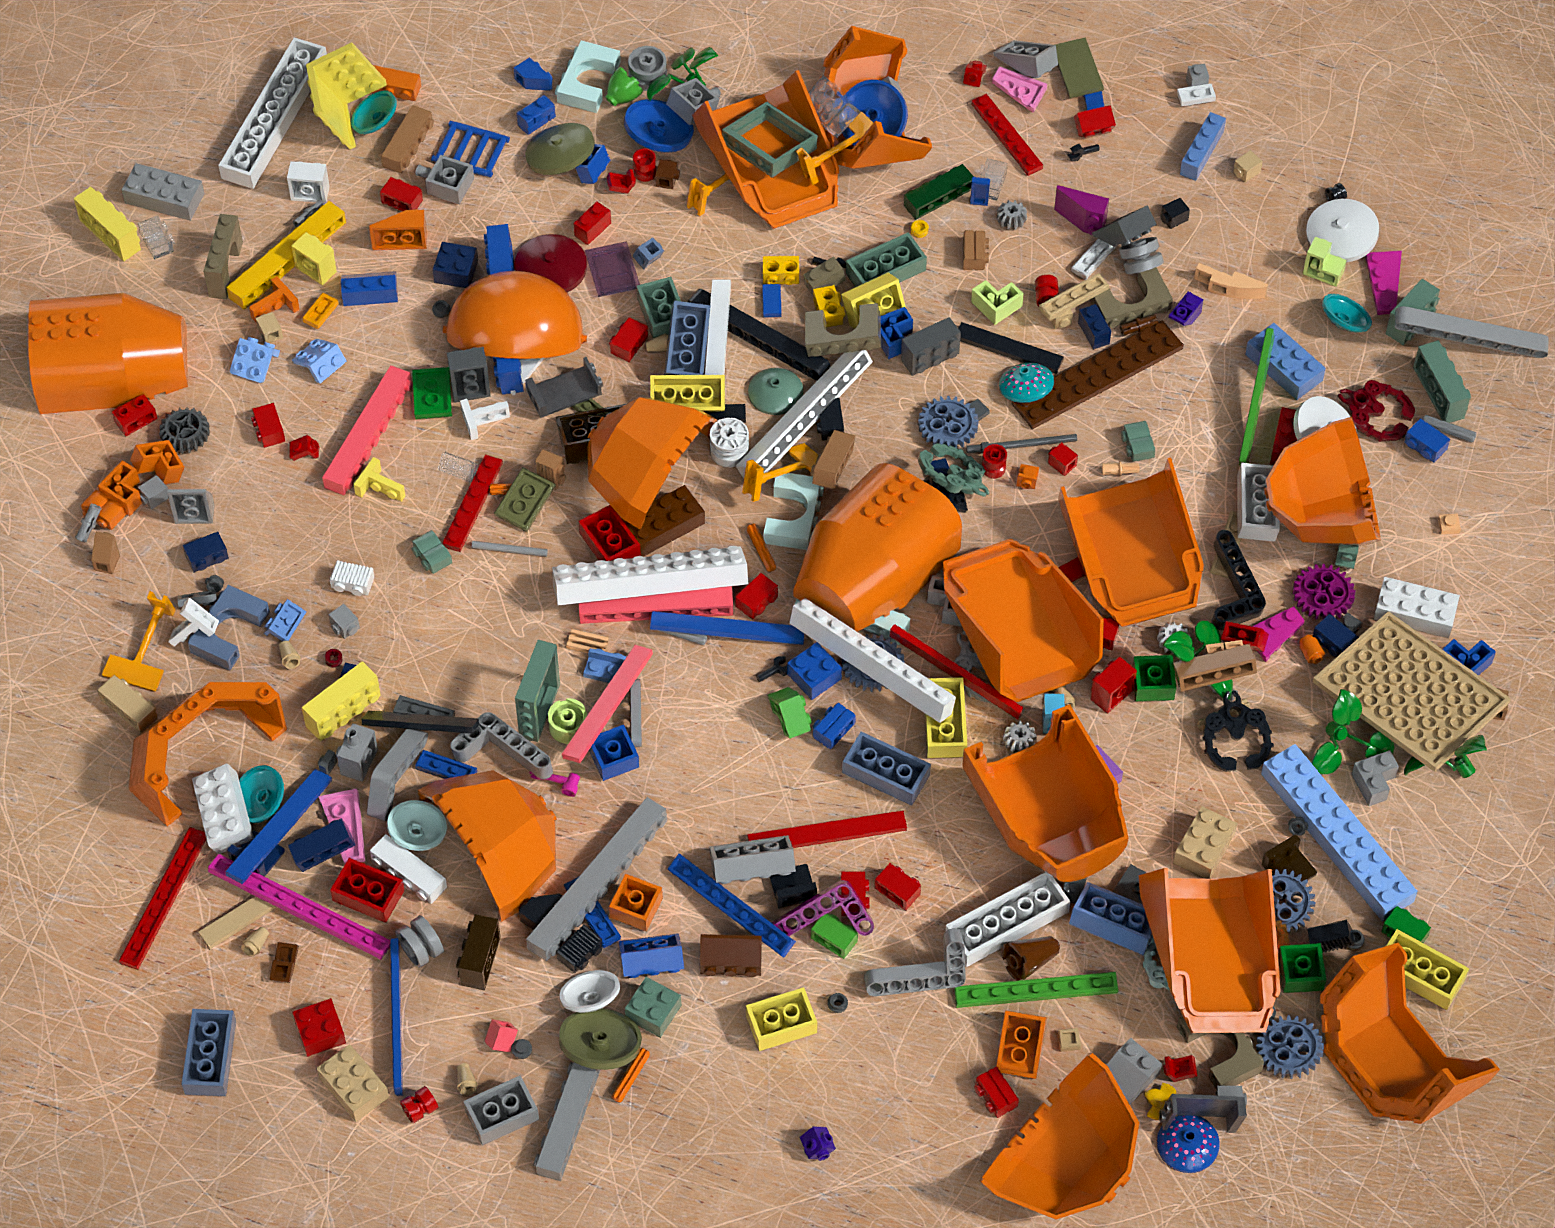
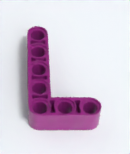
[771,880,874,936]

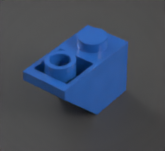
[514,57,553,91]

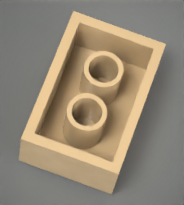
[1173,806,1238,879]
[317,1044,389,1122]

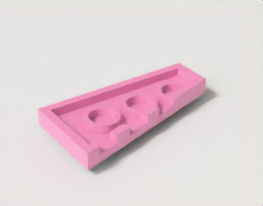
[318,788,365,863]

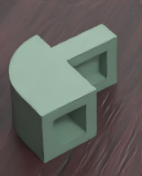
[1335,545,1359,569]

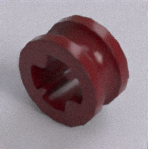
[325,649,342,668]

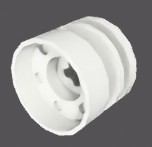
[710,418,749,468]

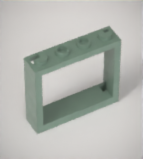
[722,102,818,178]
[515,640,560,742]

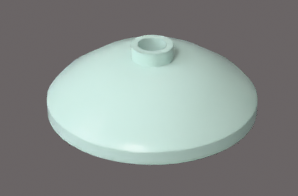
[387,800,447,851]

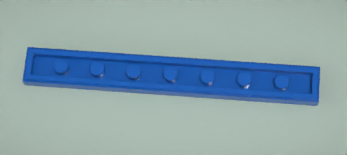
[650,611,804,645]
[226,768,332,884]
[667,854,796,958]
[390,938,403,1096]

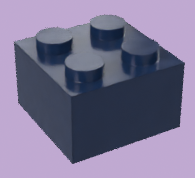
[433,242,478,288]

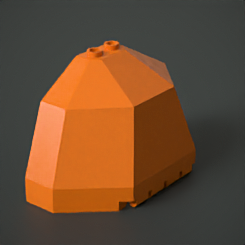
[588,397,718,529]
[1264,417,1381,546]
[418,770,557,922]
[979,1053,1139,1220]

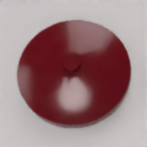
[515,234,587,293]

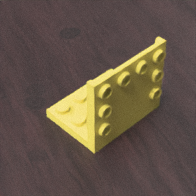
[306,43,387,150]

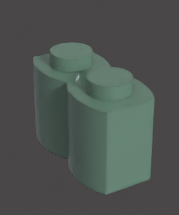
[1121,421,1155,462]
[411,530,452,574]

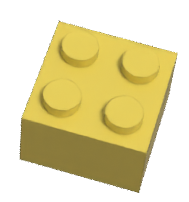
[292,232,337,285]

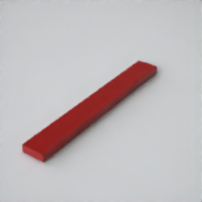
[890,624,1023,720]
[747,810,907,848]
[119,827,207,970]

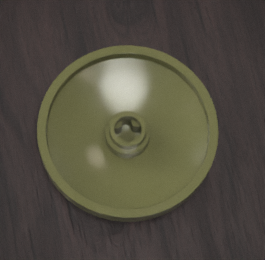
[525,123,595,175]
[559,1008,642,1070]

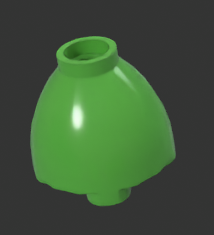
[605,67,643,106]

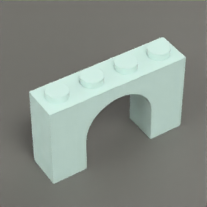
[555,40,621,113]
[764,473,824,550]

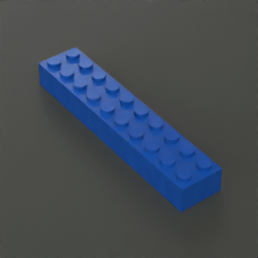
[484,224,524,395]

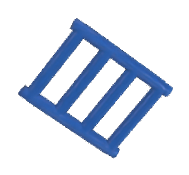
[431,120,510,177]

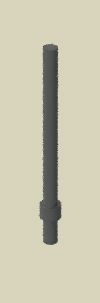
[966,434,1077,454]

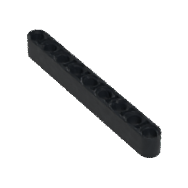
[687,289,830,381]

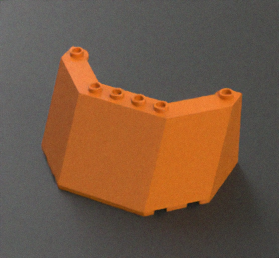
[814,25,933,169]
[129,682,287,827]
[1320,943,1500,1124]

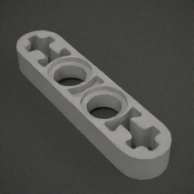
[631,679,642,747]

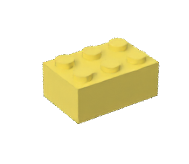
[841,272,906,329]
[746,987,817,1051]

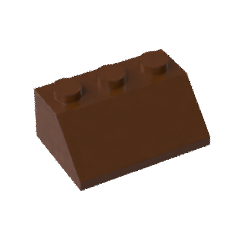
[700,934,762,977]

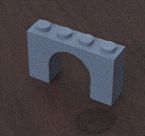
[188,585,270,671]

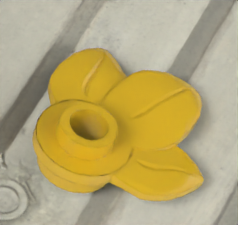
[1144,1083,1177,1120]

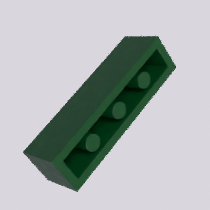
[904,164,974,220]

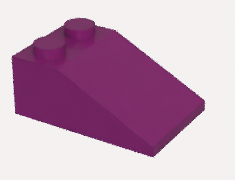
[1054,185,1109,235]

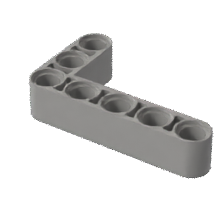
[451,712,553,779]
[367,729,428,821]
[864,928,966,996]

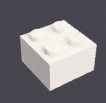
[287,161,330,203]

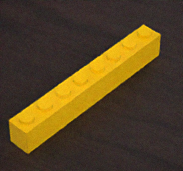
[226,201,346,309]

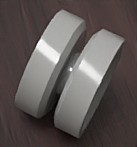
[628,46,667,91]
[1119,237,1164,274]
[395,915,444,968]

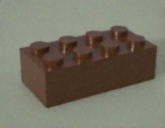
[621,485,705,557]

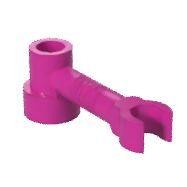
[529,771,580,797]

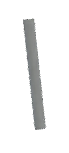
[472,541,548,557]

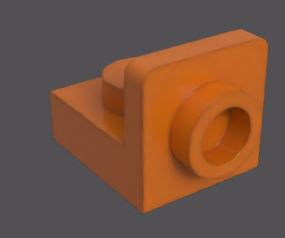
[1017,464,1039,489]

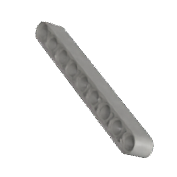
[1395,306,1549,358]

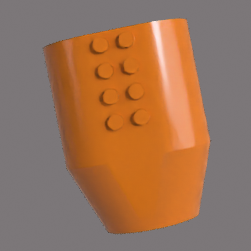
[28,293,188,414]
[793,463,962,632]
[962,704,1129,882]

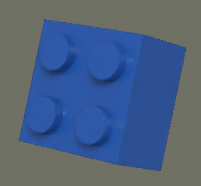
[787,642,842,700]
[589,724,639,781]

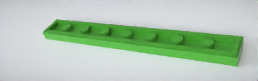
[1239,328,1275,465]
[954,972,1118,1008]

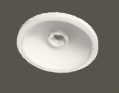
[560,970,620,1013]

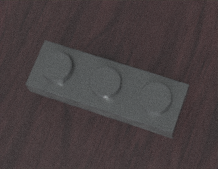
[393,695,455,717]

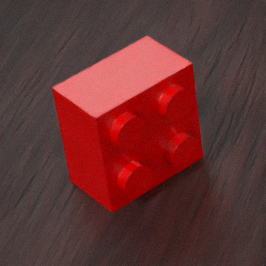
[1090,656,1137,714]
[292,998,346,1057]

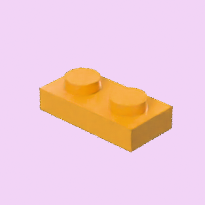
[302,293,338,329]

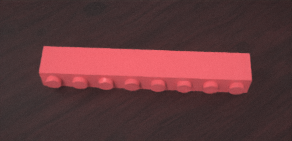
[322,365,413,495]
[579,586,733,624]

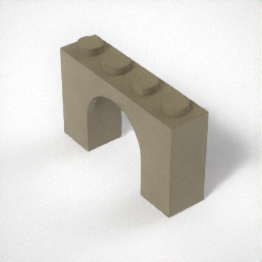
[203,214,243,300]
[1089,267,1173,328]
[805,303,881,357]
[1177,1016,1264,1089]

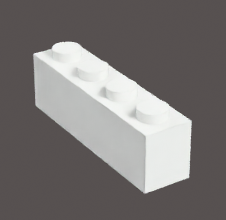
[370,834,447,904]

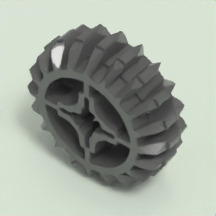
[159,407,210,454]

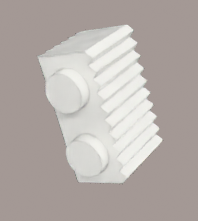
[330,560,374,596]

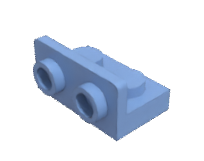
[264,599,307,641]
[583,648,626,683]

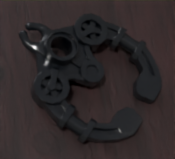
[1202,690,1274,772]

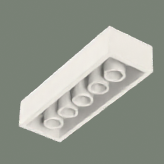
[945,872,1070,967]

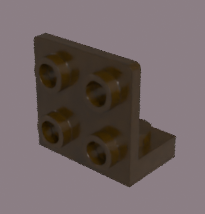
[1261,834,1317,891]

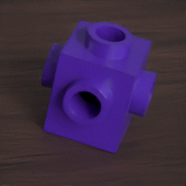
[799,1126,836,1161]

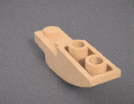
[1194,263,1268,299]

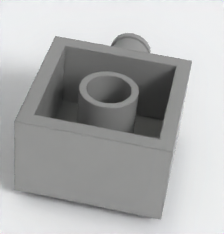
[666,78,721,125]
[415,155,474,205]
[336,723,378,782]

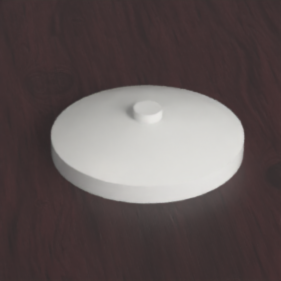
[1306,199,1379,262]
[1294,396,1357,441]

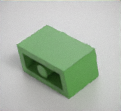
[811,913,858,959]

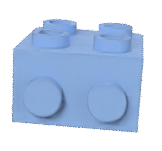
[230,337,280,383]
[292,339,347,383]

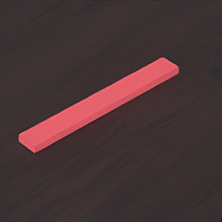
[562,645,653,763]

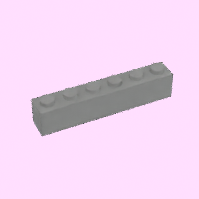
[534,1062,600,1181]

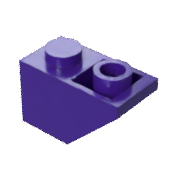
[1169,291,1204,326]

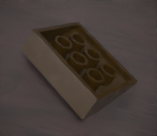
[556,403,628,464]

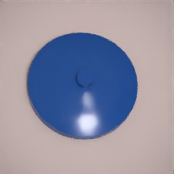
[838,80,908,146]
[624,99,694,152]

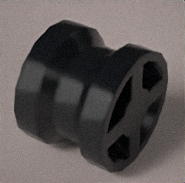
[1325,183,1347,201]

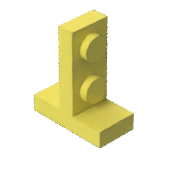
[354,457,405,502]

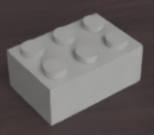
[464,1075,539,1145]

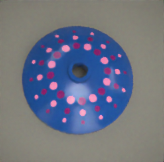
[1157,1115,1220,1173]

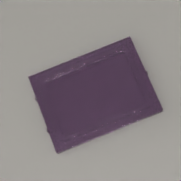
[585,241,640,297]

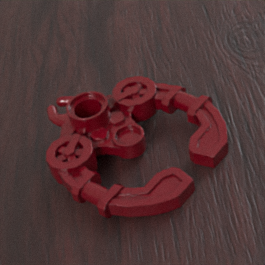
[1338,380,1416,442]

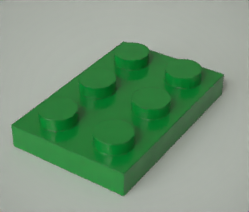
[412,367,452,419]

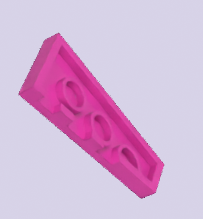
[1365,251,1402,315]

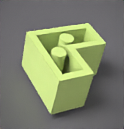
[1303,237,1347,287]
[971,280,1024,325]

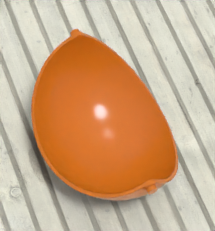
[443,271,587,359]

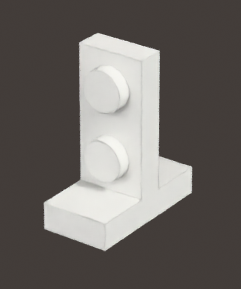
[460,399,510,440]
[168,598,219,646]

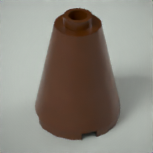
[1002,936,1060,981]

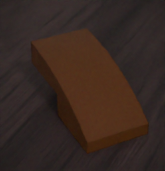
[269,942,299,983]

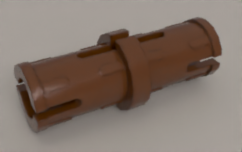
[1120,314,1158,336]

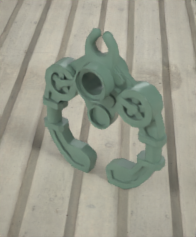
[918,443,990,497]

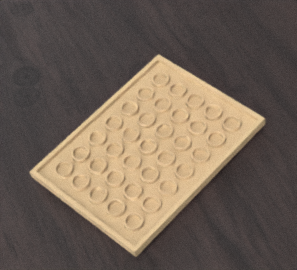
[1313,611,1511,772]

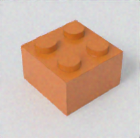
[609,874,663,932]

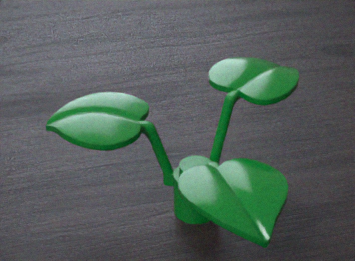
[647,47,718,101]
[1163,621,1233,700]
[1312,689,1395,774]
[1404,735,1487,778]

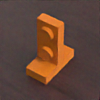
[249,276,300,322]

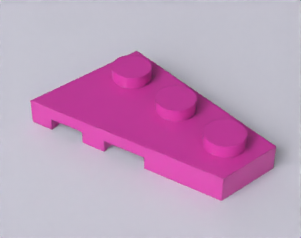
[1253,606,1305,662]

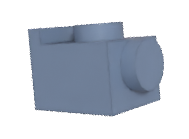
[633,238,664,269]

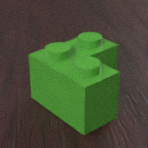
[767,687,812,739]

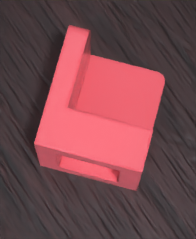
[485,1019,518,1052]

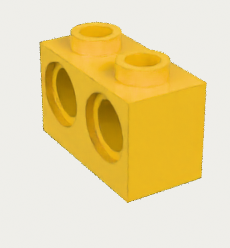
[763,256,799,285]
[813,285,846,328]

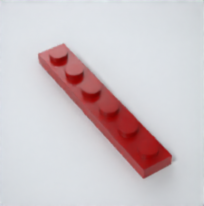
[972,93,1043,176]
[442,454,503,552]

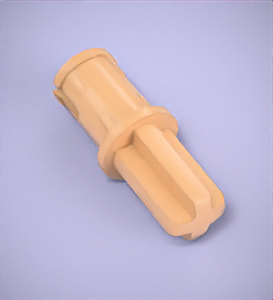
[1102,461,1140,476]

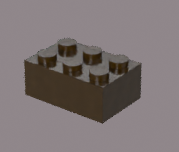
[456,914,501,991]

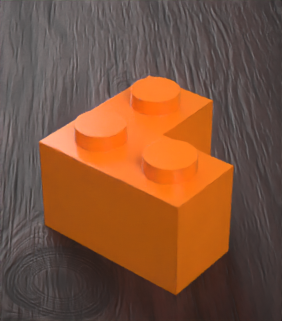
[130,440,184,484]
[98,460,142,516]

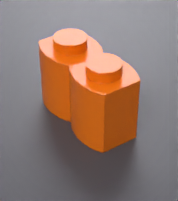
[81,490,126,530]

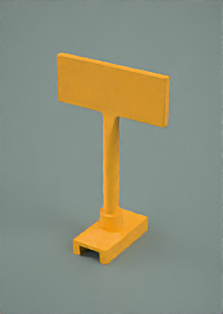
[796,112,873,185]
[687,173,729,216]
[742,443,818,502]
[102,591,176,692]

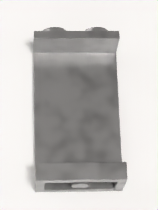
[525,357,603,418]
[1159,1094,1247,1133]

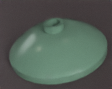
[748,368,803,415]

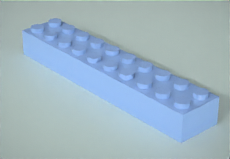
[1261,744,1417,922]

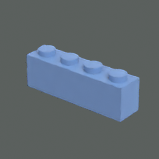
[1180,112,1226,181]

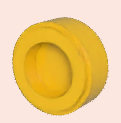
[911,220,929,238]

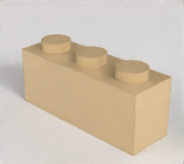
[97,675,158,733]

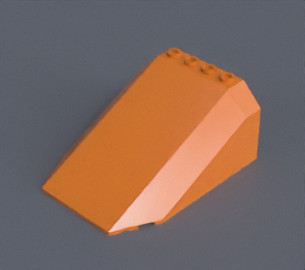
[692,70,839,229]
[1058,457,1204,627]
[943,539,1104,702]
[1139,868,1281,1033]

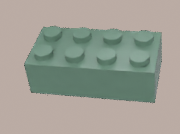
[846,232,927,287]
[1413,340,1471,423]

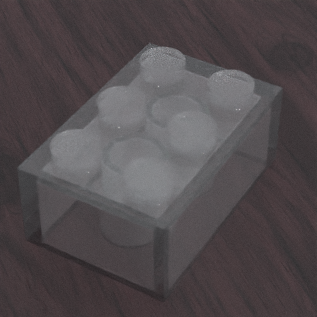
[808,75,861,138]

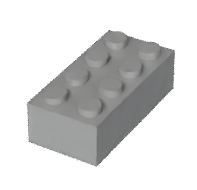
[122,163,204,221]
[709,835,796,884]

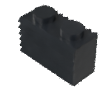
[1307,919,1355,953]
[557,925,603,973]

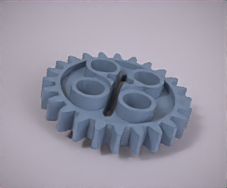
[918,396,979,448]
[842,634,905,692]
[1272,869,1316,934]
[1256,1015,1324,1079]

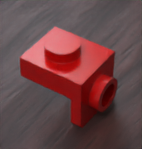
[963,60,987,87]
[606,169,636,194]
[289,435,320,461]
[1163,1055,1197,1082]

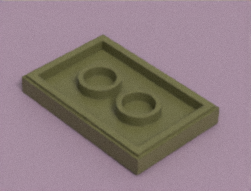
[494,467,556,532]

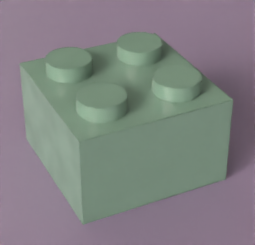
[625,977,682,1038]

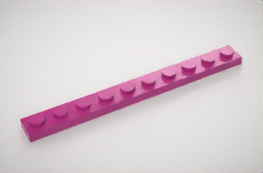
[208,854,390,960]

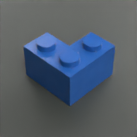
[881,307,913,359]
[1442,639,1496,675]

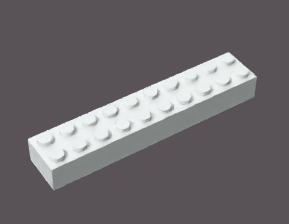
[218,38,327,189]
[552,546,748,605]

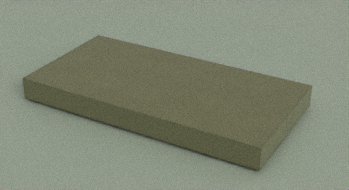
[1055,37,1104,98]

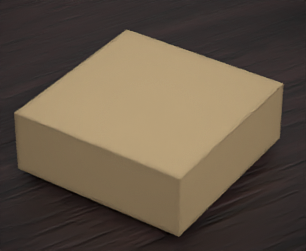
[1057,1028,1081,1052]

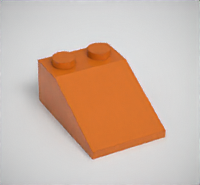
[369,209,427,250]
[996,1010,1048,1079]

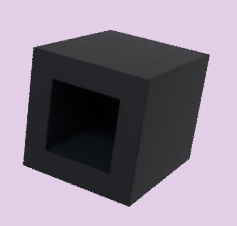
[1160,198,1190,229]

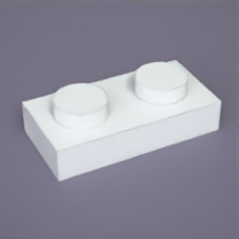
[1177,84,1216,107]

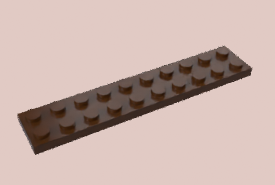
[1011,320,1184,430]

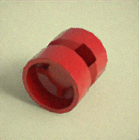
[633,148,656,182]
[1035,275,1059,307]
[982,444,1007,479]
[400,1086,439,1124]

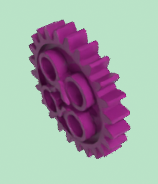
[1292,564,1356,620]

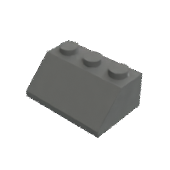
[1092,205,1157,247]

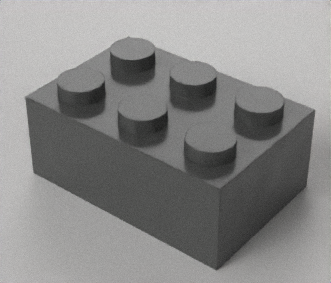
[901,317,961,376]
[447,347,491,403]

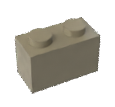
[803,256,846,295]

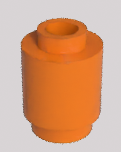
[1299,635,1325,664]

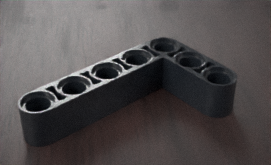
[1211,530,1266,630]

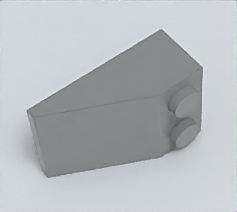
[993,40,1058,78]
[167,489,214,524]
[1107,1038,1162,1105]

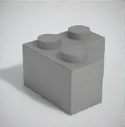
[927,575,961,627]
[1352,751,1399,806]

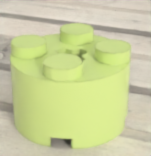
[548,698,587,744]

